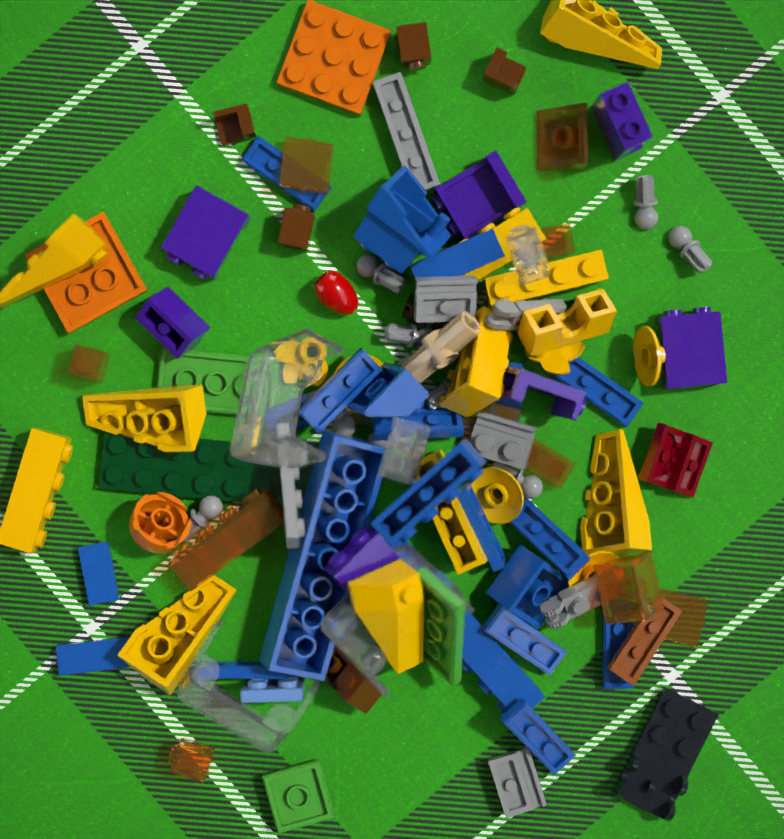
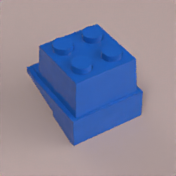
[353,166,452,274]

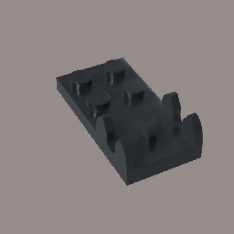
[611,686,719,822]

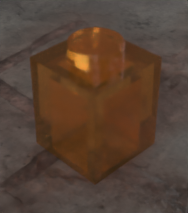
[68,344,111,382]
[167,737,216,782]

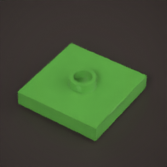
[262,758,335,834]

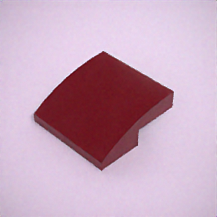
[638,422,713,498]

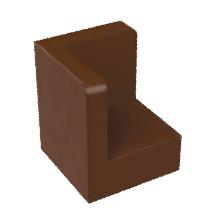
[482,47,526,95]
[212,103,257,146]

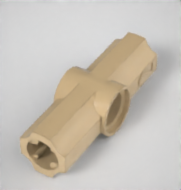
[401,312,480,383]

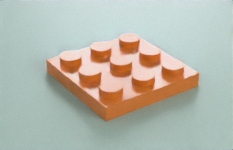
[277,0,392,116]
[25,211,148,334]

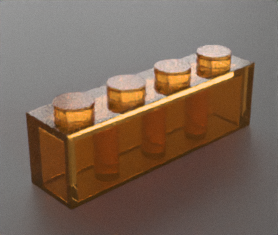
[168,487,284,592]

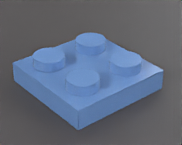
[241,675,305,703]

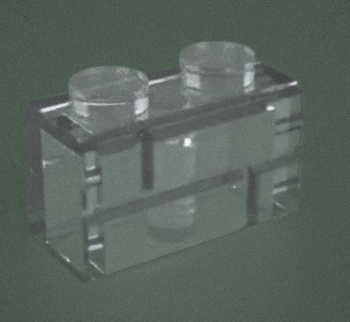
[506,225,549,285]
[378,416,431,485]

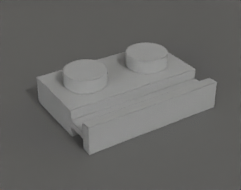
[414,276,478,323]
[470,411,537,470]
[487,747,547,818]

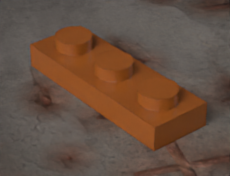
[607,594,682,686]

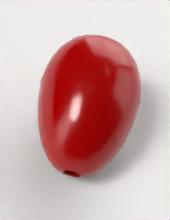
[313,270,359,315]

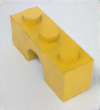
[517,288,617,356]

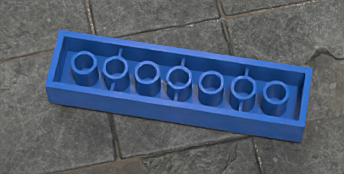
[259,430,390,681]

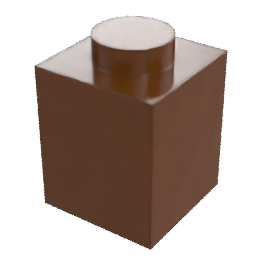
[396,22,432,71]
[278,204,316,252]

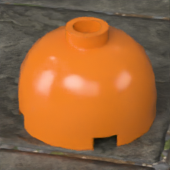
[128,492,191,553]

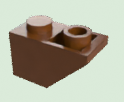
[325,646,385,714]

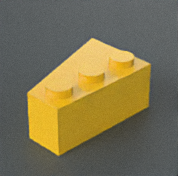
[438,306,513,418]

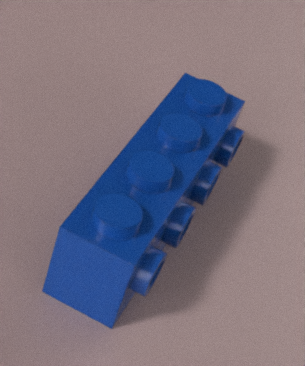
[371,439,487,546]

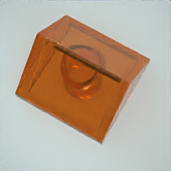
[537,103,588,171]
[593,550,664,624]

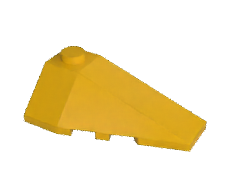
[540,0,662,69]
[0,214,110,308]
[82,385,206,452]
[580,429,652,555]
[347,559,424,674]
[118,574,237,695]

